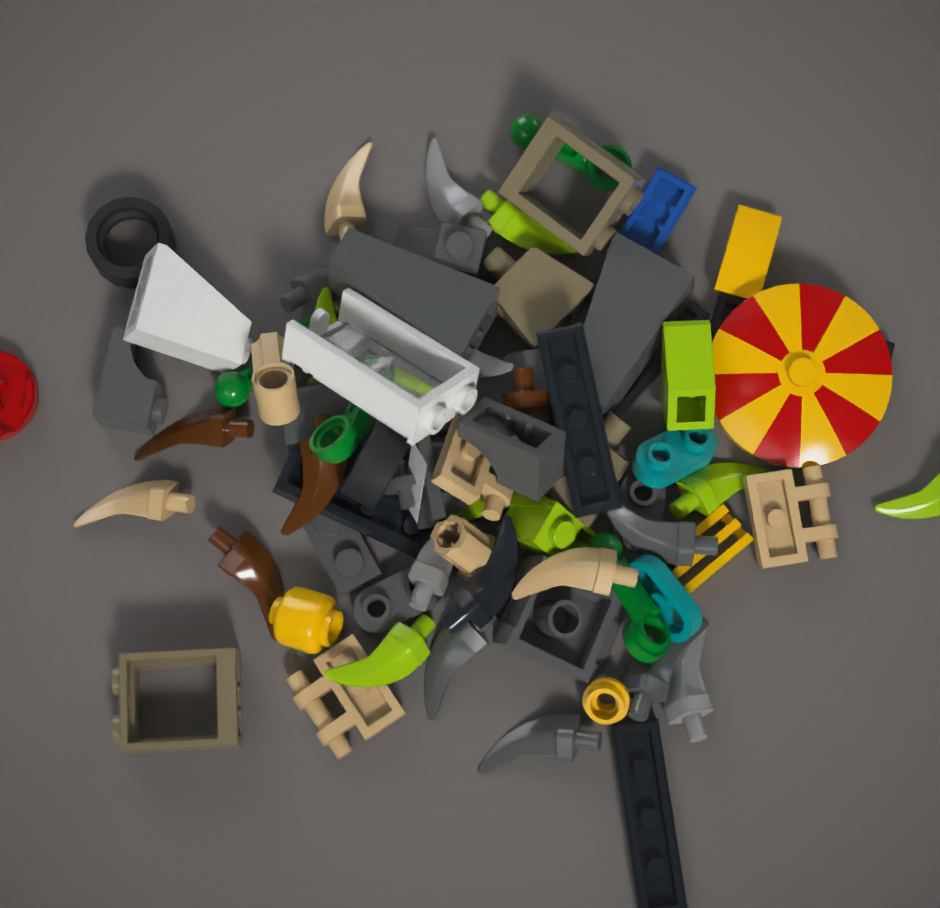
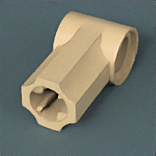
[251,332,300,426]
[430,514,496,581]

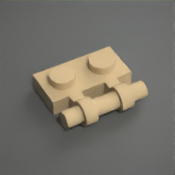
[430,404,513,521]
[743,465,839,570]
[286,634,406,760]

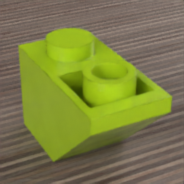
[660,320,716,431]
[497,499,596,558]

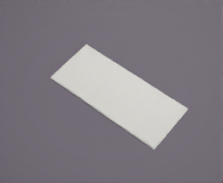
[407,445,427,523]

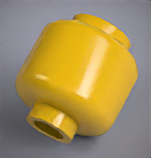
[269,586,343,654]

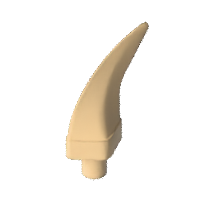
[324,142,373,241]
[73,480,196,528]
[511,547,639,600]

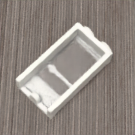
[281,288,480,446]

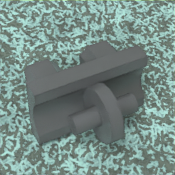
[384,435,465,530]

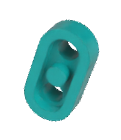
[632,429,718,488]
[629,554,702,643]

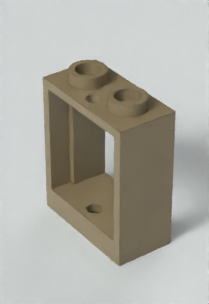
[498,116,646,256]
[111,648,243,754]

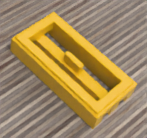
[664,504,754,594]

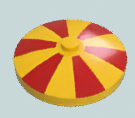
[712,283,893,468]

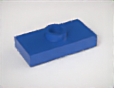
[618,166,697,255]

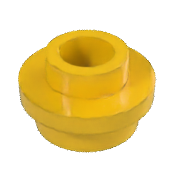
[582,677,631,724]

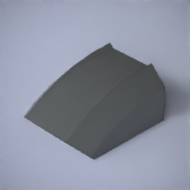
[492,555,624,684]

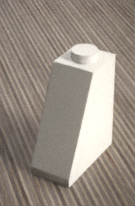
[123,242,253,373]

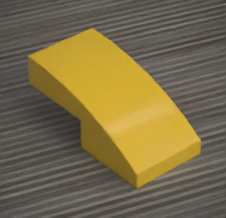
[713,204,782,299]

